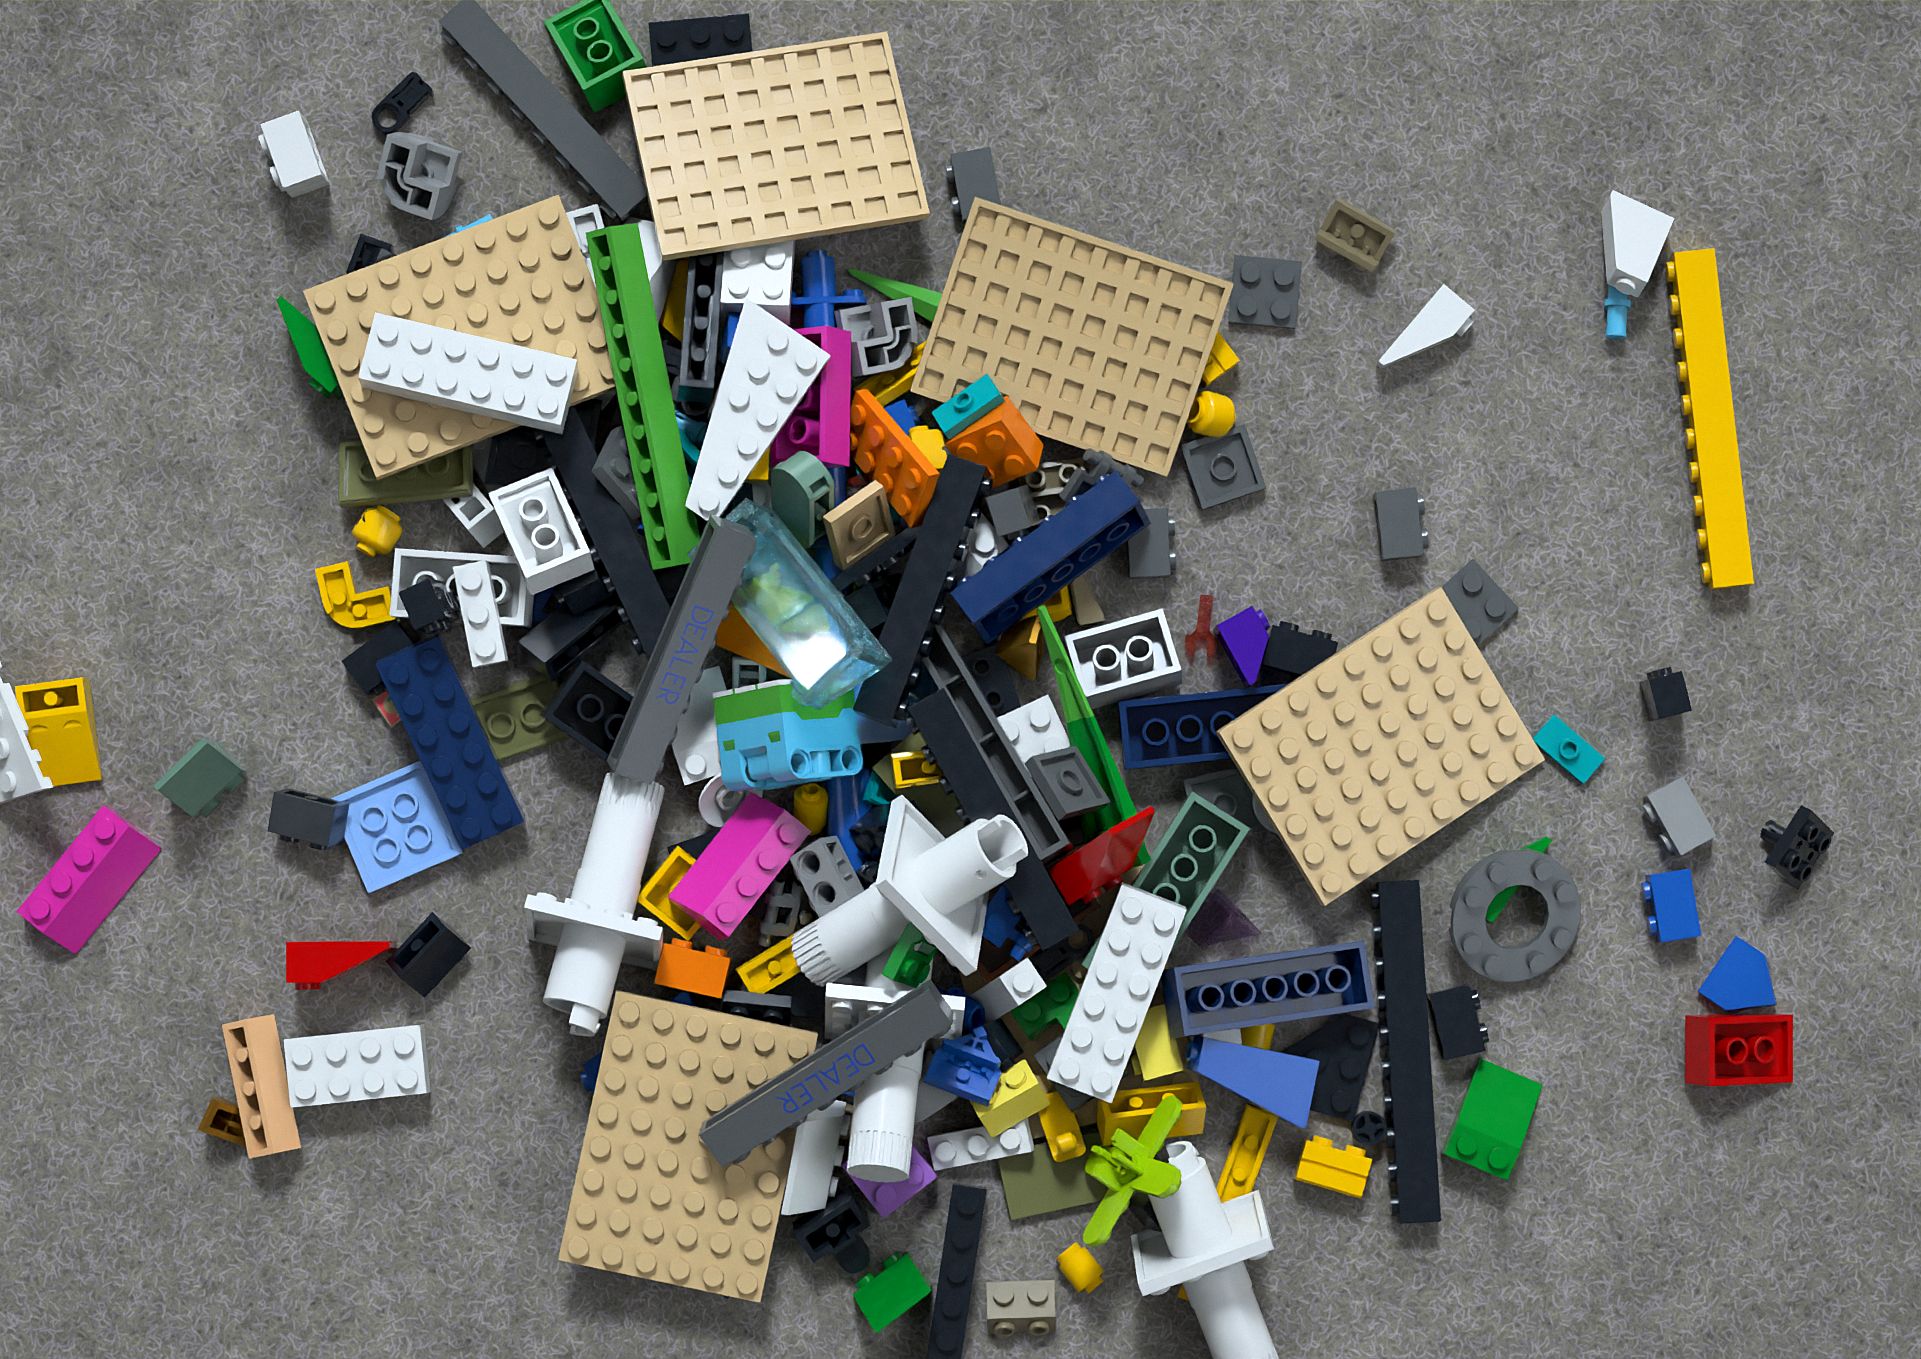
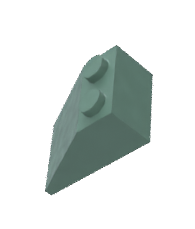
[153,738,246,818]

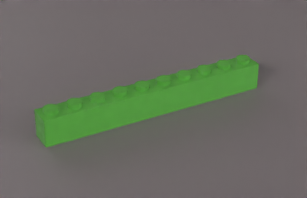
[585,223,700,570]

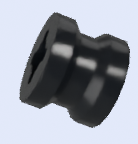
[1351,1111,1387,1145]

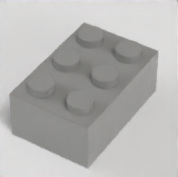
[1064,609,1183,709]

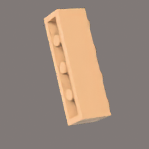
[222,1014,301,1159]

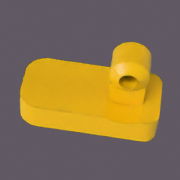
[1038,1091,1086,1162]

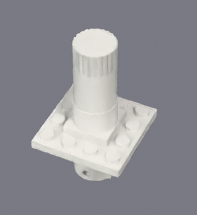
[524,772,665,1037]
[791,795,1028,987]
[825,942,966,1182]
[1131,1141,1279,1359]

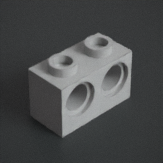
[789,836,864,918]

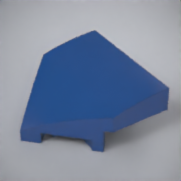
[1698,936,1777,1013]
[924,1026,1001,1107]

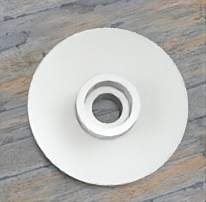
[699,773,763,828]

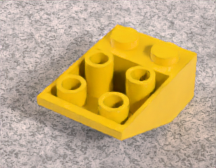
[15,677,103,787]

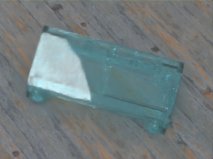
[687,498,892,710]

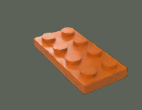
[850,389,940,528]

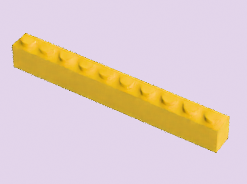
[1665,248,1754,590]

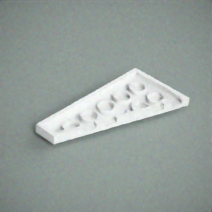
[685,298,831,521]
[0,662,53,804]

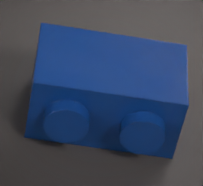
[1641,869,1701,942]

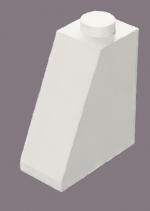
[1601,190,1674,298]
[970,957,1047,1022]

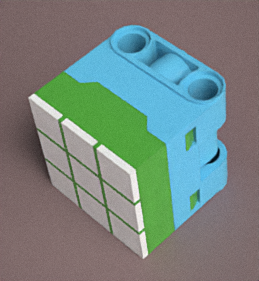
[712,676,863,791]

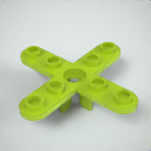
[1083,1096,1182,1247]

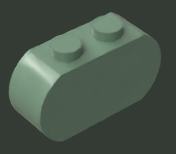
[771,451,834,549]

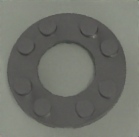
[1449,848,1581,982]

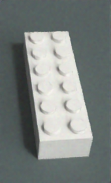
[358,312,579,434]
[1047,882,1187,1103]

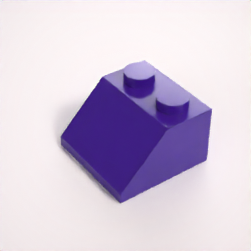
[1213,606,1271,688]

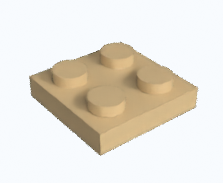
[823,480,896,571]

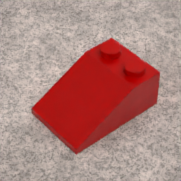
[1048,806,1155,905]
[286,941,397,990]
[1685,1014,1793,1086]

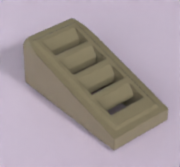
[1069,574,1105,627]

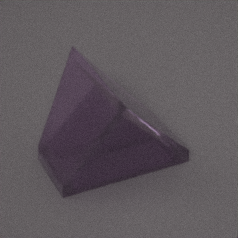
[1184,889,1262,950]

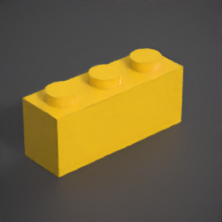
[1096,1081,1206,1146]

